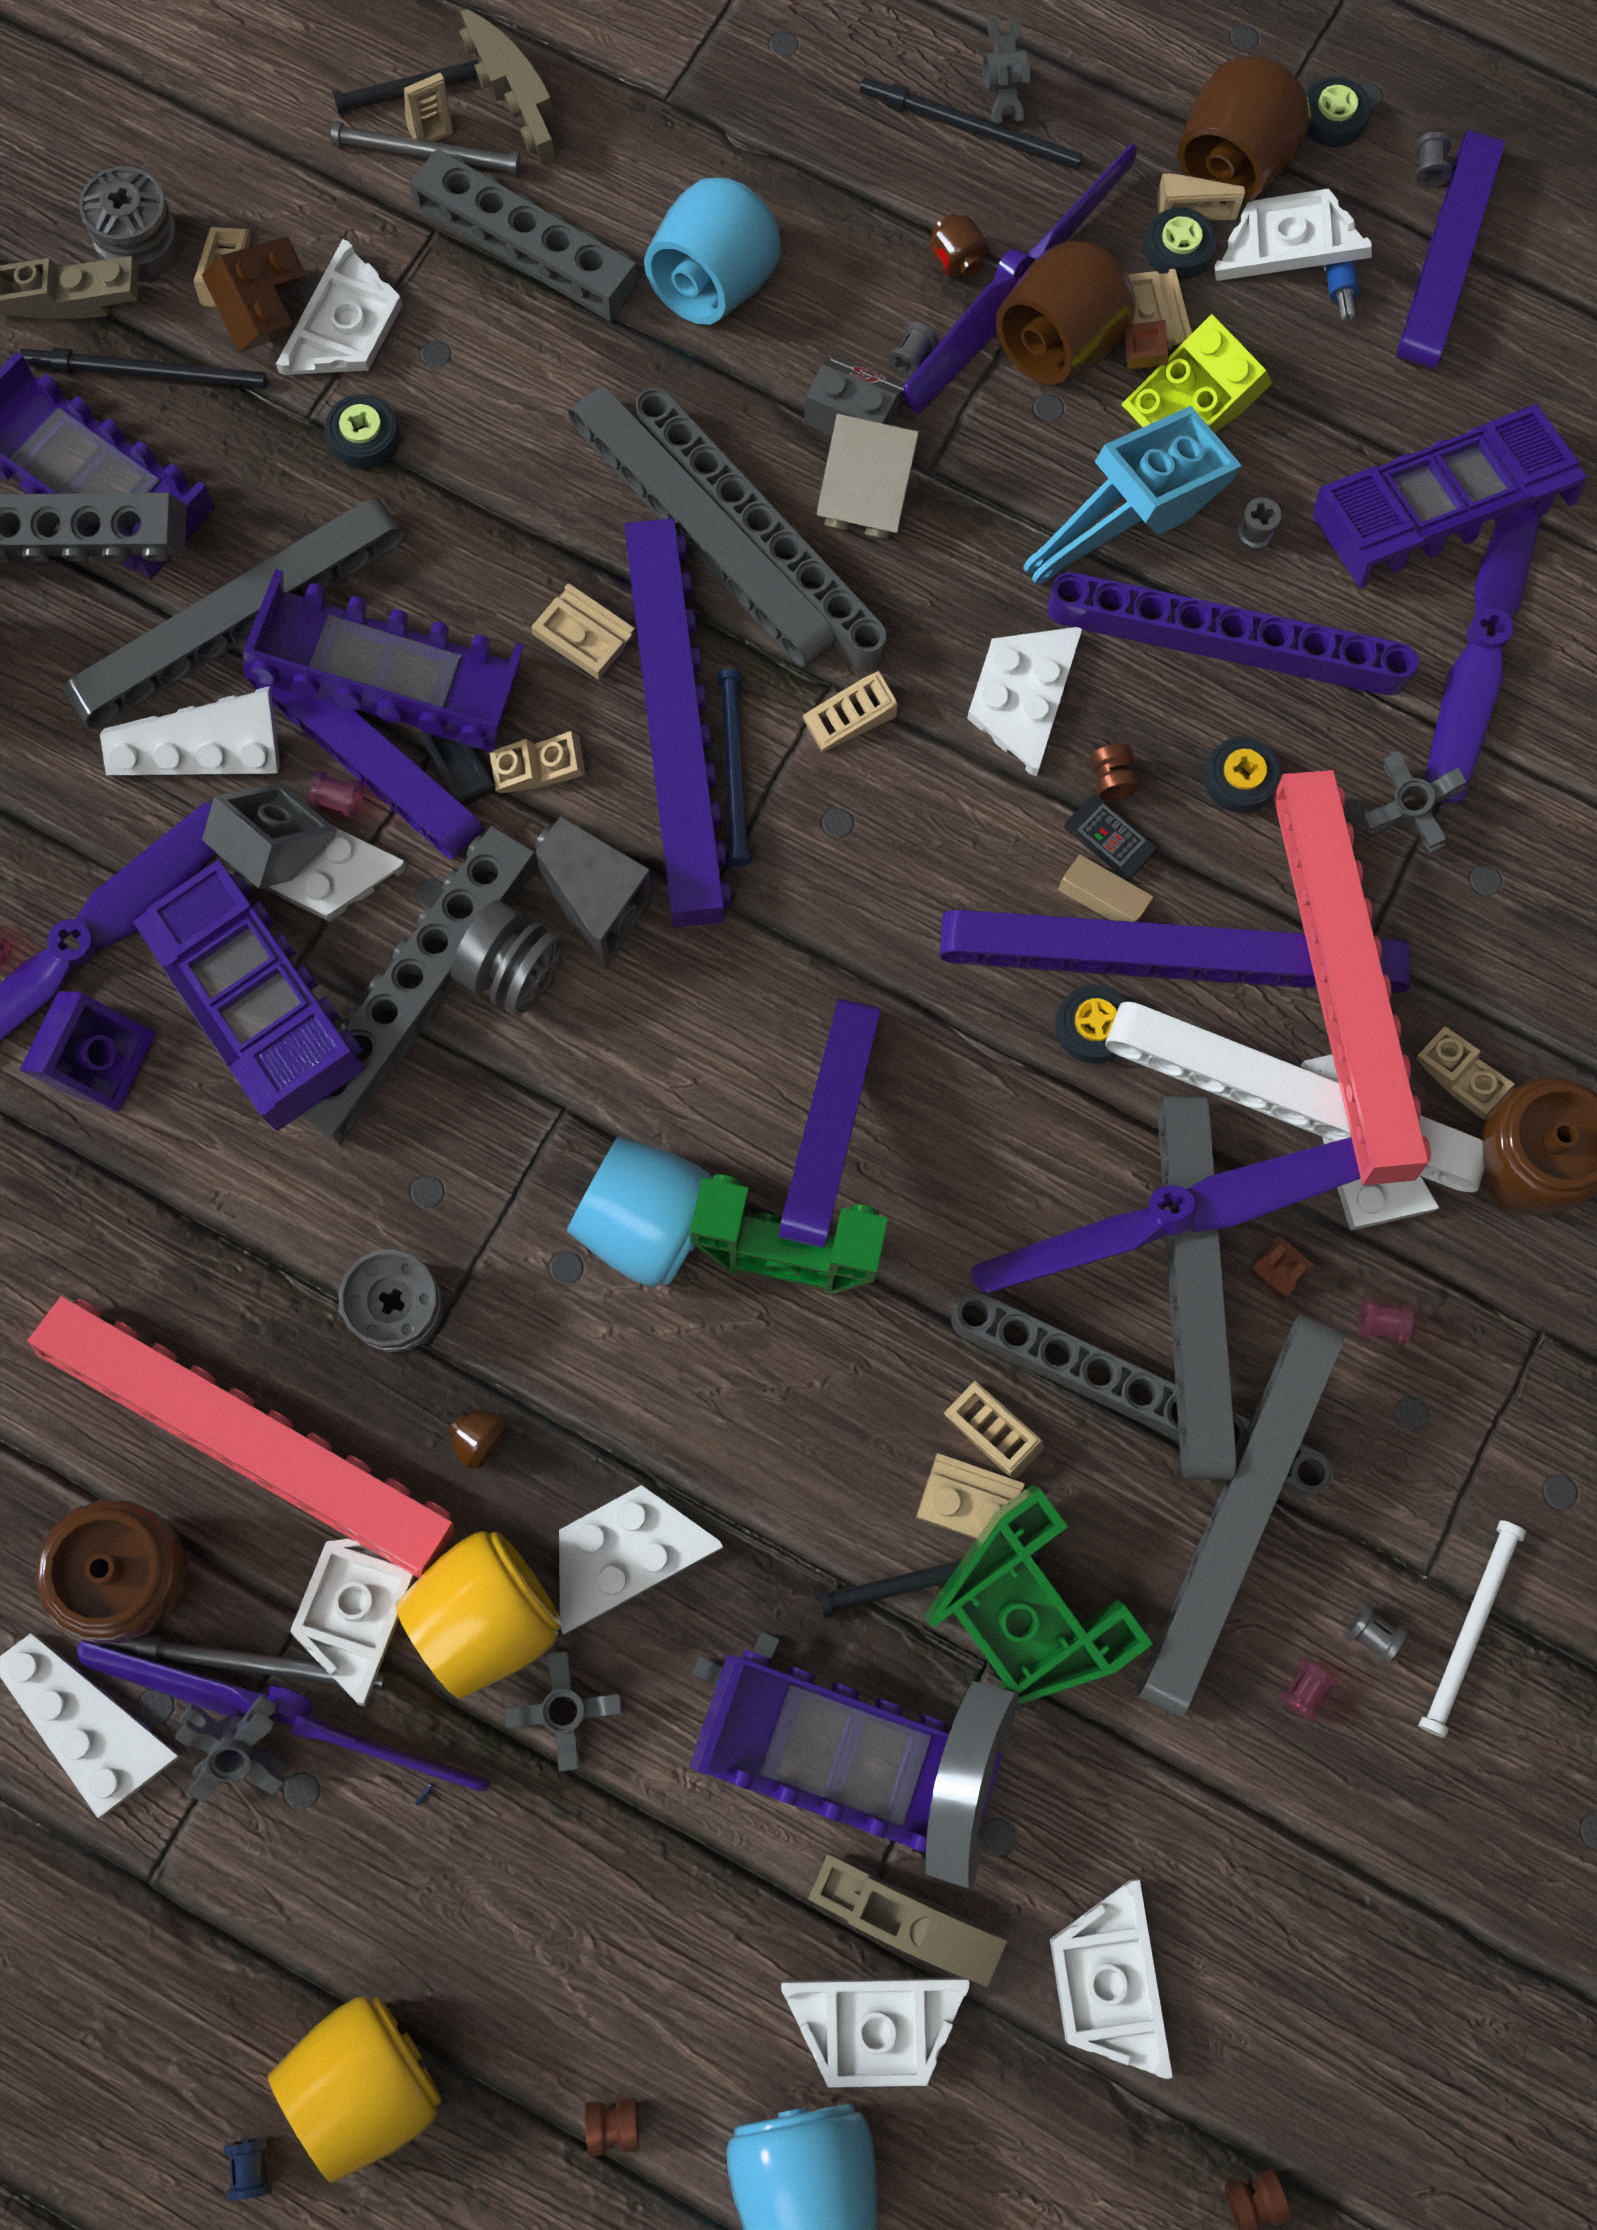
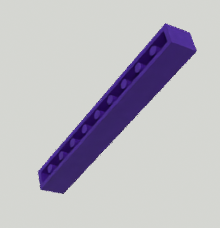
[624,518,731,928]

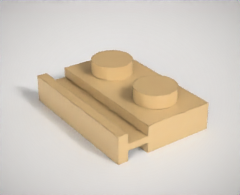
[1128,269,1192,350]
[531,583,635,680]
[916,1453,1025,1539]

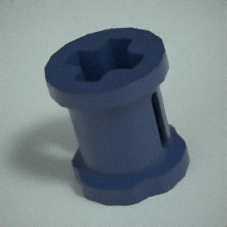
[223,2137,272,2201]

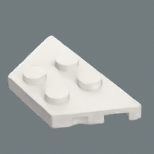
[1215,188,1372,281]
[276,239,402,375]
[967,627,1082,776]
[262,826,406,921]
[559,1485,723,1635]
[290,1539,415,1707]
[1050,1879,1173,2079]
[781,1978,969,2087]

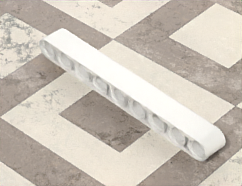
[1105,1002,1485,1192]

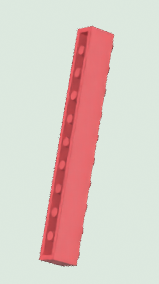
[1274,770,1431,1185]
[27,1296,455,1578]

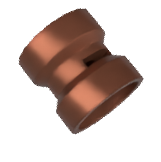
[1090,744,1141,800]
[585,2097,639,2156]
[1224,2169,1291,2230]

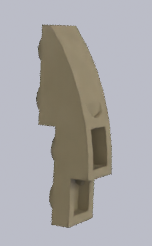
[459,8,556,164]
[0,256,140,319]
[808,1853,1008,1987]

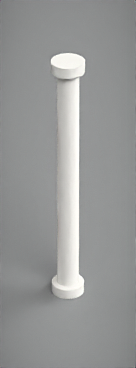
[1418,1520,1526,1738]

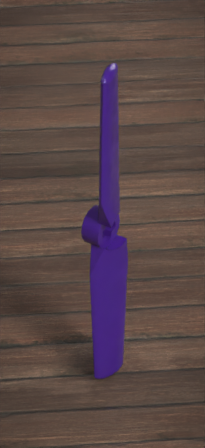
[904,143,1137,414]
[1424,504,1541,803]
[0,802,216,1041]
[971,1137,1361,1293]
[77,1640,491,1792]

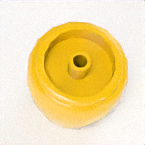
[395,1531,562,1699]
[267,1996,442,2183]

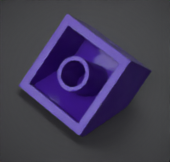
[20,991,156,1112]

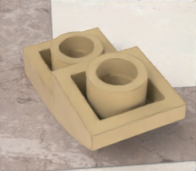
[490,731,586,793]
[1417,1026,1514,1121]

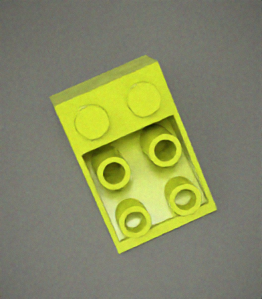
[1121,314,1272,433]

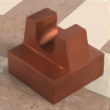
[1125,320,1169,371]
[1248,1235,1314,1301]

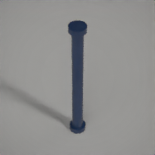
[717,669,752,867]

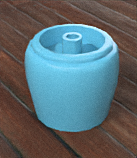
[644,178,781,325]
[566,1136,713,1287]
[726,2104,877,2230]

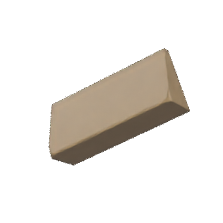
[1058,854,1154,922]

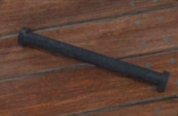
[332,59,479,117]
[817,1550,1040,1619]

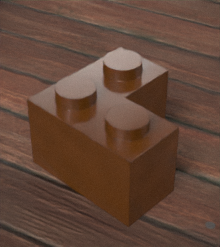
[201,236,306,353]

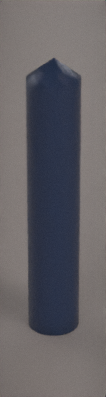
[415,1783,434,1806]

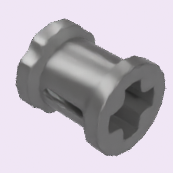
[1415,132,1452,188]
[889,321,939,378]
[1236,497,1281,551]
[1343,1603,1407,1665]

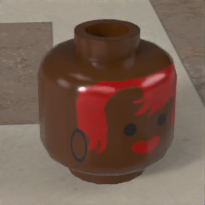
[929,214,988,278]

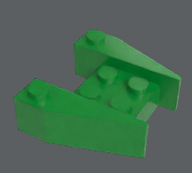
[689,1174,888,1295]
[924,1485,1153,1705]

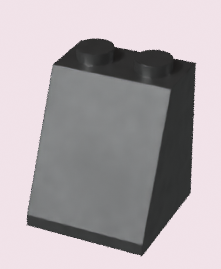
[535,816,653,969]

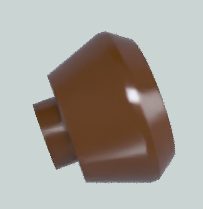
[448,1409,508,1469]

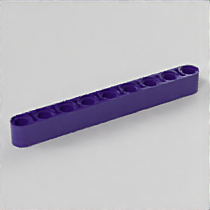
[1047,572,1419,695]

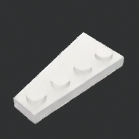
[100,686,280,775]
[1301,1055,1439,1231]
[0,1633,182,1818]

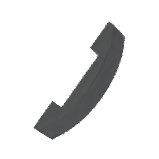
[926,1681,1019,1889]

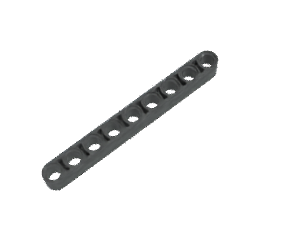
[568,385,836,667]
[636,388,886,671]
[63,498,404,729]
[1158,1095,1236,1480]
[951,1292,1333,1497]
[1137,1313,1345,1717]

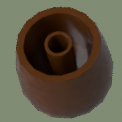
[1177,56,1311,204]
[996,240,1136,385]
[1478,1078,1597,1214]
[35,1500,189,1643]

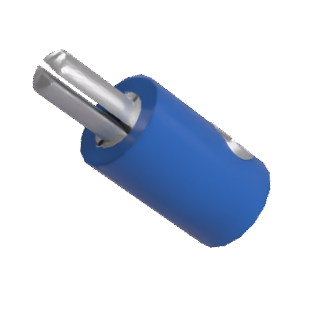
[1323,260,1360,321]

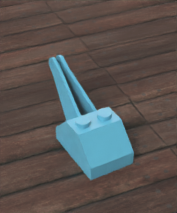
[1023,406,1242,585]

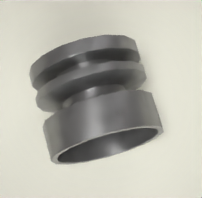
[78,166,181,282]
[450,900,564,1016]
[338,1249,443,1353]

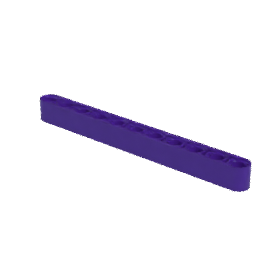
[940,910,1411,993]

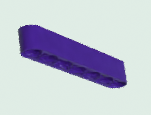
[1395,130,1505,370]
[247,678,484,861]
[778,998,881,1249]

